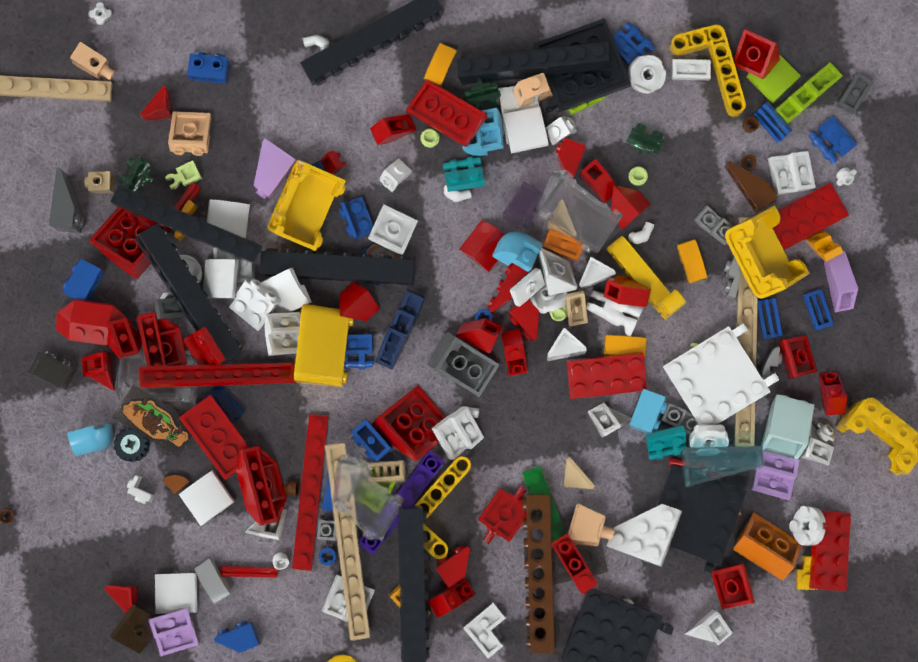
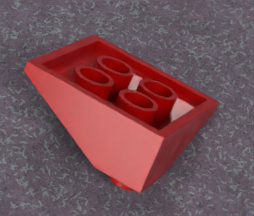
[89,207,170,279]
[372,385,446,462]

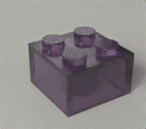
[502,181,544,231]

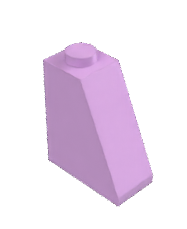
[254,139,296,199]
[824,251,858,312]

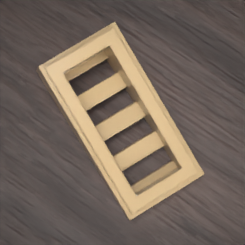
[365,460,406,483]

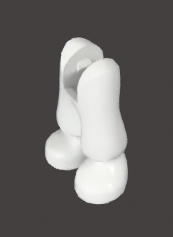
[586,291,644,336]

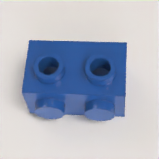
[187,52,230,84]
[62,259,105,301]
[351,419,392,462]

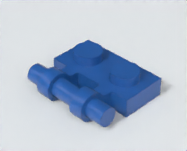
[613,22,656,67]
[808,116,857,165]
[344,334,373,370]

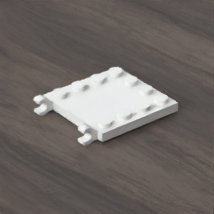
[663,323,779,426]

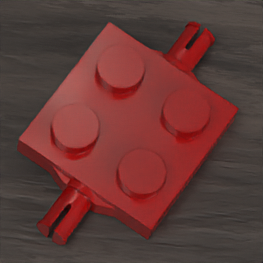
[478,486,527,544]

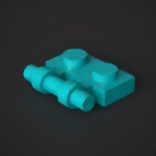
[443,157,485,192]
[646,425,687,460]

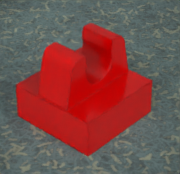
[320,150,346,175]

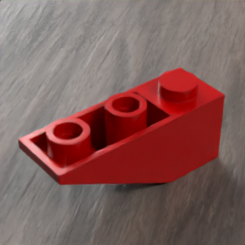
[488,263,534,314]
[551,533,598,595]

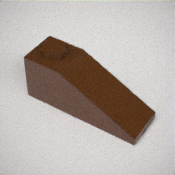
[724,161,778,213]

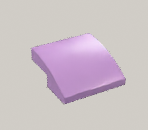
[751,450,800,500]
[149,608,199,656]

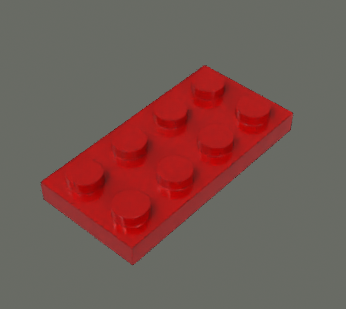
[406,80,488,148]
[773,182,849,250]
[566,352,647,399]
[179,394,250,480]
[809,510,851,591]

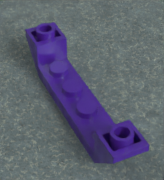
[358,450,445,555]

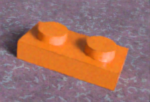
[542,229,585,262]

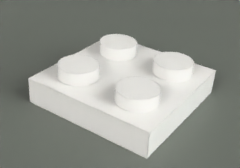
[368,205,418,255]

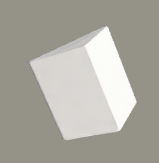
[539,248,578,296]

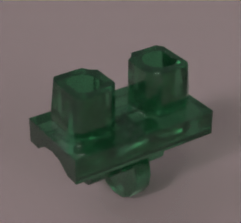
[464,78,501,110]
[626,123,664,156]
[119,156,153,193]

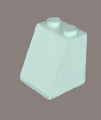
[759,394,814,460]

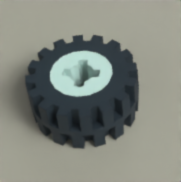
[113,427,150,462]

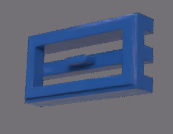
[753,102,792,143]
[803,289,834,331]
[757,298,783,339]

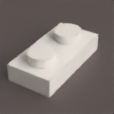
[672,59,711,80]

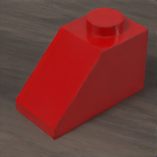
[370,114,417,145]
[555,138,586,184]

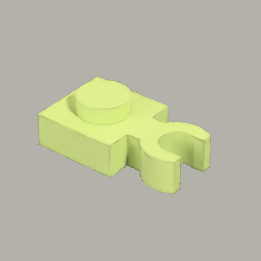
[165,160,202,189]

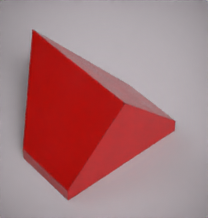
[139,85,172,121]
[610,185,651,230]
[340,282,380,322]
[107,318,142,359]
[81,352,115,392]
[104,585,138,613]

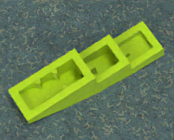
[775,62,843,124]

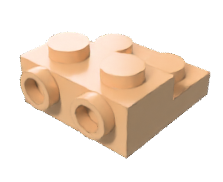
[168,112,211,156]

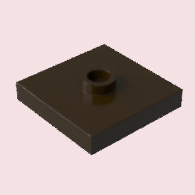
[110,604,157,654]

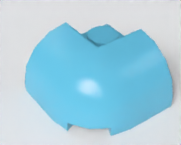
[463,108,505,156]
[492,231,542,272]
[67,424,114,456]

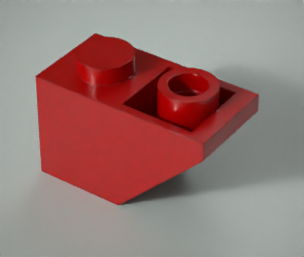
[580,159,616,204]
[603,275,651,307]
[508,299,539,342]
[455,318,503,354]
[501,329,528,376]
[819,371,847,416]
[435,545,470,588]
[428,578,475,618]

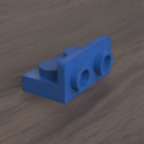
[339,197,373,240]

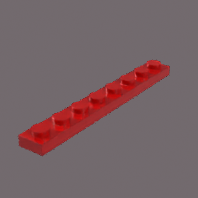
[138,363,295,388]
[292,414,329,571]

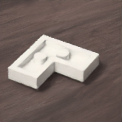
[463,603,505,658]

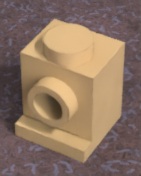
[84,171,115,193]

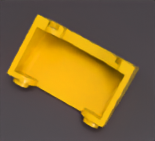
[267,160,346,251]
[725,205,810,298]
[294,304,354,387]

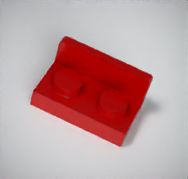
[183,327,226,365]

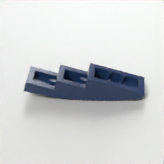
[375,290,426,370]

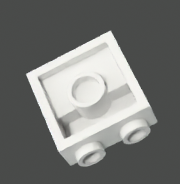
[229,277,281,331]

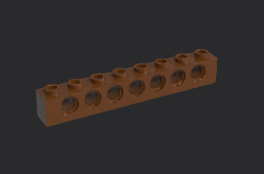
[523,493,555,654]

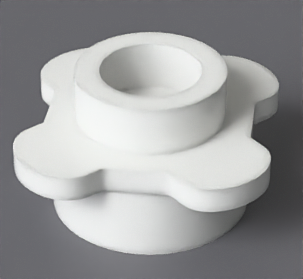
[89,3,112,25]
[837,167,857,186]
[816,422,835,442]

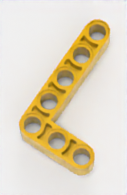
[669,25,746,117]
[607,236,686,320]
[415,456,471,559]

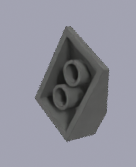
[49,168,85,233]
[427,332,499,397]

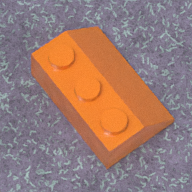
[733,512,802,581]

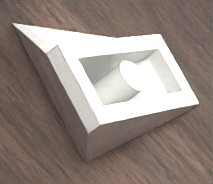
[578,257,616,290]
[547,328,586,361]
[588,402,632,438]
[800,423,834,466]
[245,509,287,540]
[685,610,732,645]

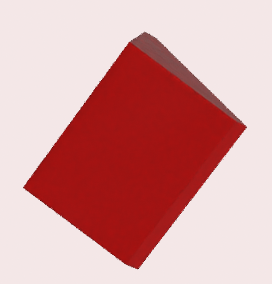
[733,29,780,79]
[459,220,504,273]
[778,335,817,380]
[711,563,755,609]

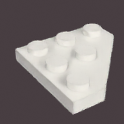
[607,504,682,567]

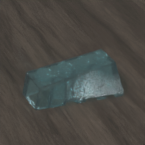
[681,446,764,487]

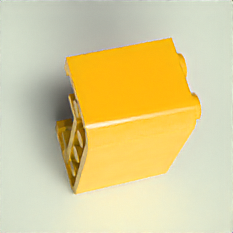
[835,398,918,475]

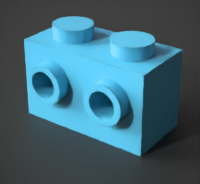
[629,389,668,434]

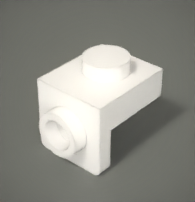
[545,116,577,145]
[379,158,412,192]
[127,475,155,504]

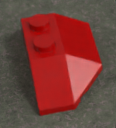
[56,299,133,346]
[137,312,188,388]
[236,446,287,526]

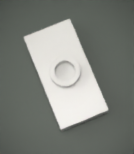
[510,268,545,307]

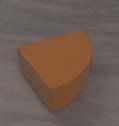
[162,475,190,495]

